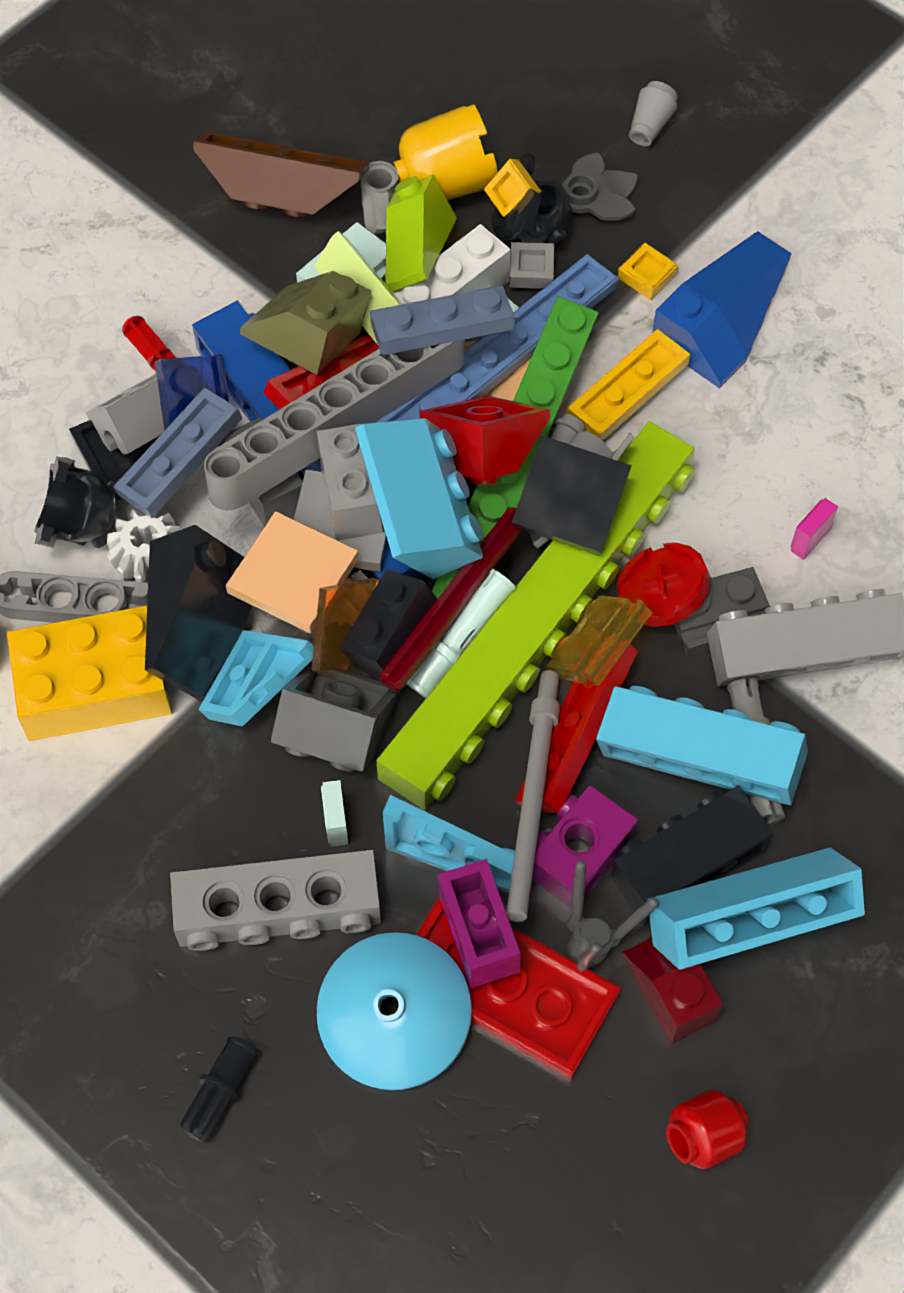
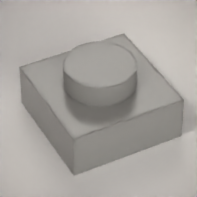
[510,242,554,289]

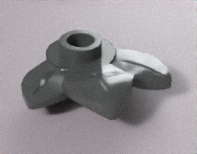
[562,153,637,221]

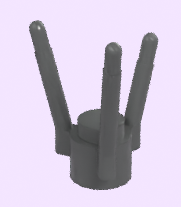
[567,860,659,971]

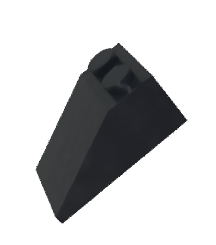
[145,525,253,702]

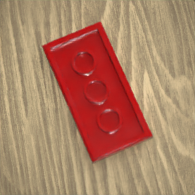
[416,898,621,1080]

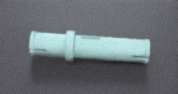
[406,569,516,698]

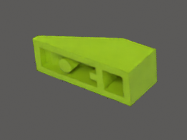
[385,174,457,292]

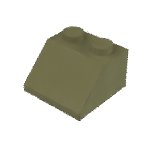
[240,271,371,375]

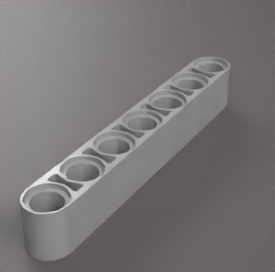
[204,339,465,511]

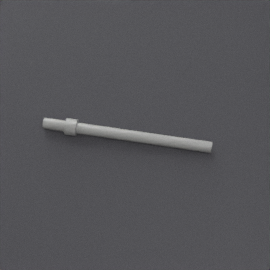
[506,670,560,922]

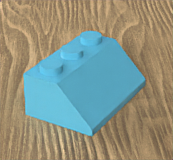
[355,418,483,579]

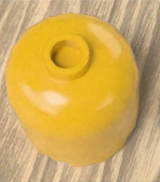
[393,105,498,201]

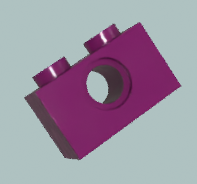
[532,785,638,908]
[437,859,521,988]

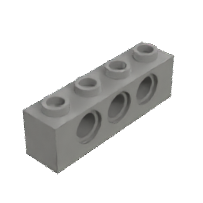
[170,850,381,951]

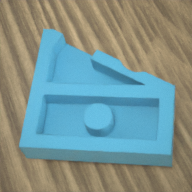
[198,630,318,726]

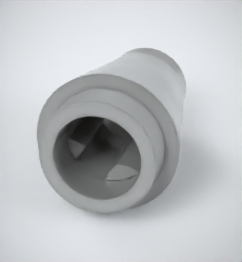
[629,81,678,146]

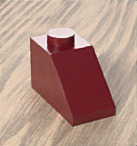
[622,938,723,1044]

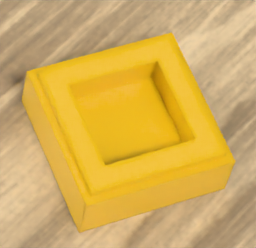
[484,159,541,217]
[617,243,679,300]

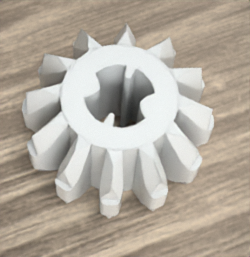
[107,509,182,582]

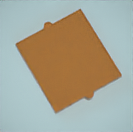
[312,578,380,672]

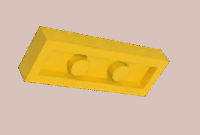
[567,329,690,441]

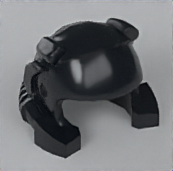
[491,153,572,244]
[34,456,117,548]

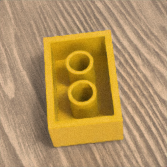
[7,606,172,742]

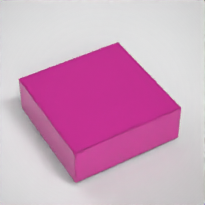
[791,498,838,560]

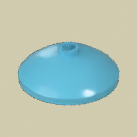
[317,932,472,1091]

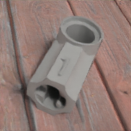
[360,161,399,243]

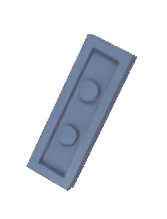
[370,285,515,356]
[113,387,243,518]

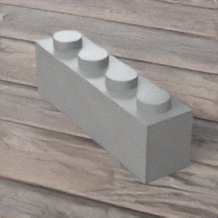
[707,589,904,687]

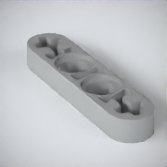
[0,571,148,623]

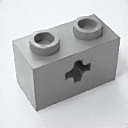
[317,423,383,540]

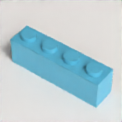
[596,686,808,806]
[648,847,865,970]

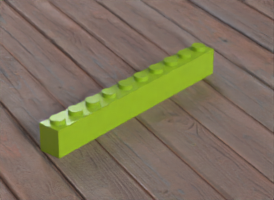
[377,421,696,811]

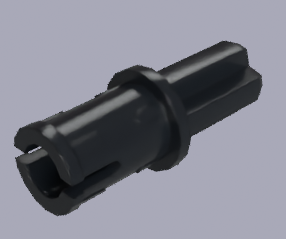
[180,1036,258,1142]

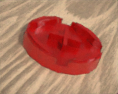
[617,542,711,627]

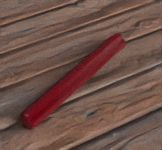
[379,507,522,692]

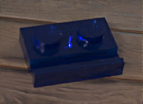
[155,354,229,446]

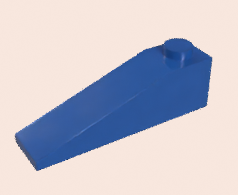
[652,231,792,389]

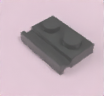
[674,567,770,657]

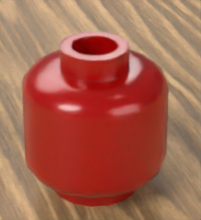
[666,1089,748,1170]

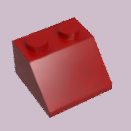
[419,395,550,485]

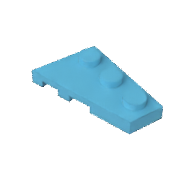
[383,795,533,893]

